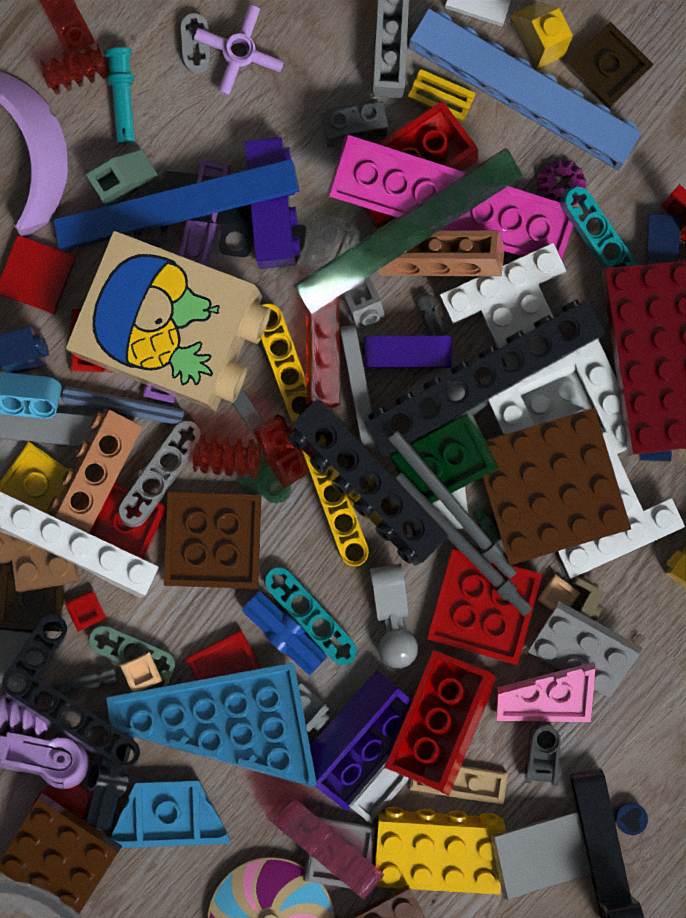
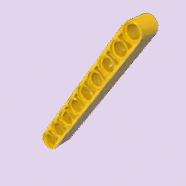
[261,304,369,567]

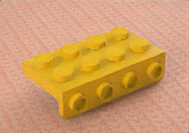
[374,807,506,895]

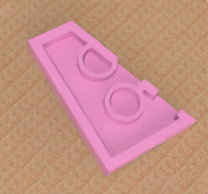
[496,662,595,722]

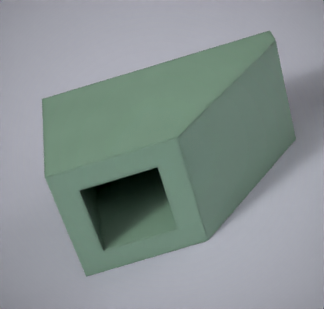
[86,150,158,206]

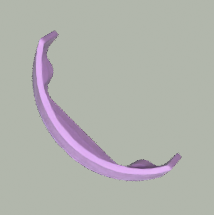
[0,71,68,237]

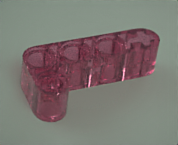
[266,792,384,900]

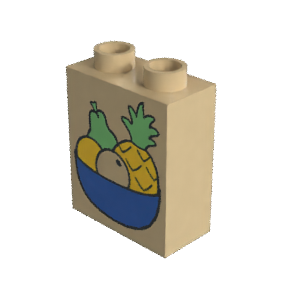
[66,231,271,412]

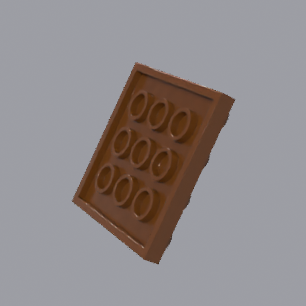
[483,408,631,565]

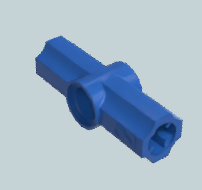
[242,591,328,676]

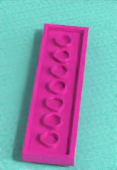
[327,134,573,260]

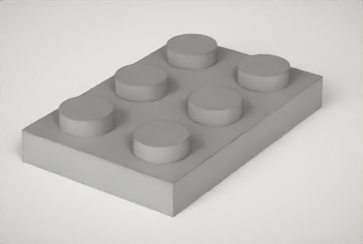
[528,601,642,698]

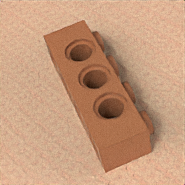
[372,230,505,276]
[47,408,143,534]

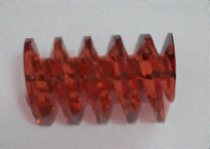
[38,41,107,95]
[193,434,261,479]

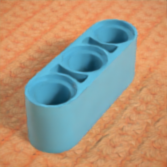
[0,372,62,419]

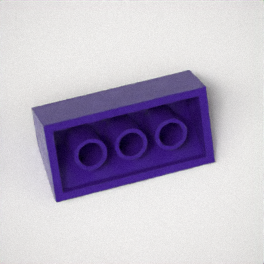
[310,670,412,811]

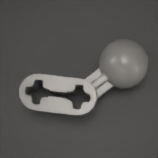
[370,563,418,668]

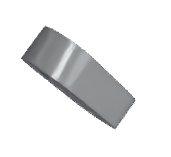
[181,13,211,74]

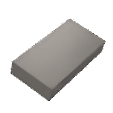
[346,754,409,824]

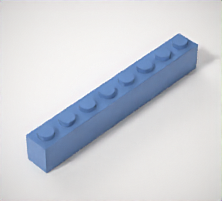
[409,9,642,171]

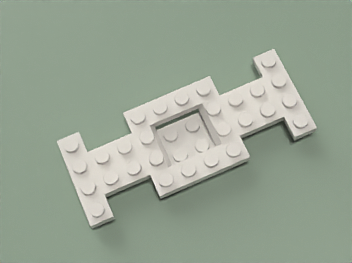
[440,243,685,579]

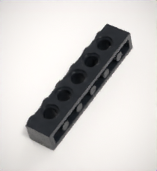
[284,399,449,566]

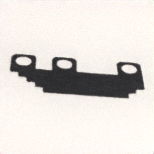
[134,170,306,264]

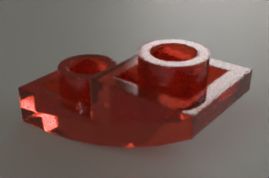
[39,0,96,56]
[253,414,310,488]

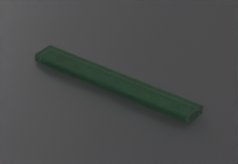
[294,148,523,313]

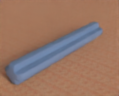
[62,386,184,425]

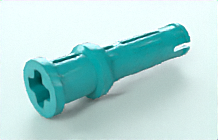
[105,47,136,144]

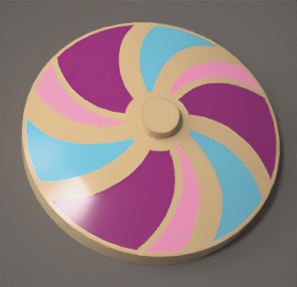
[208,856,334,918]

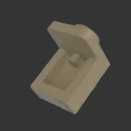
[571,575,605,621]

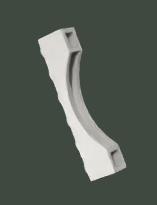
[0,492,159,598]

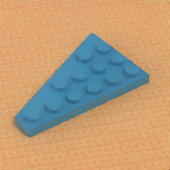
[106,663,317,787]

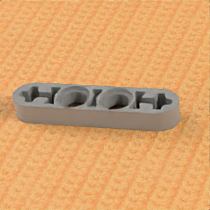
[339,324,375,445]
[119,421,201,527]

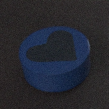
[615,802,648,835]

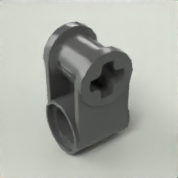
[524,723,561,786]

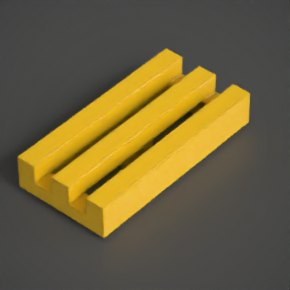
[407,69,476,123]

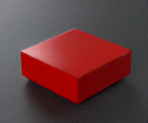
[65,590,107,632]

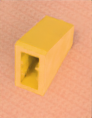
[510,2,573,70]

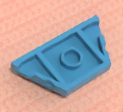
[110,780,230,848]

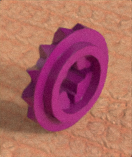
[537,159,587,206]

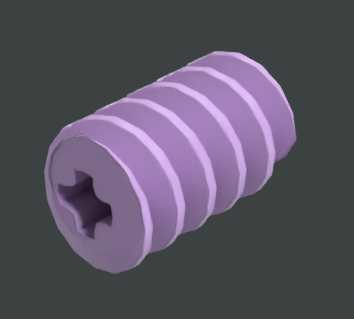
[0,693,53,739]

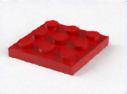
[426,549,543,665]

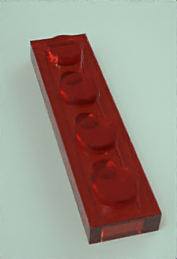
[306,282,340,408]

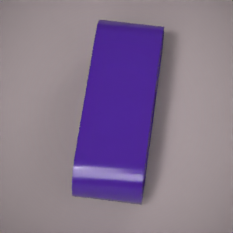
[363,336,452,368]

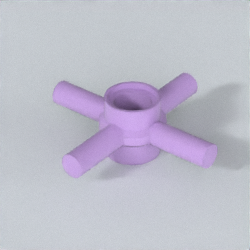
[194,5,284,96]

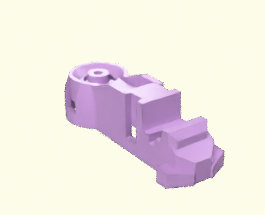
[0,732,89,789]

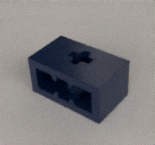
[0,327,50,374]

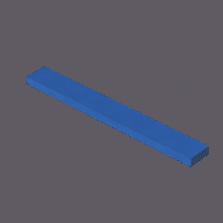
[54,159,300,251]

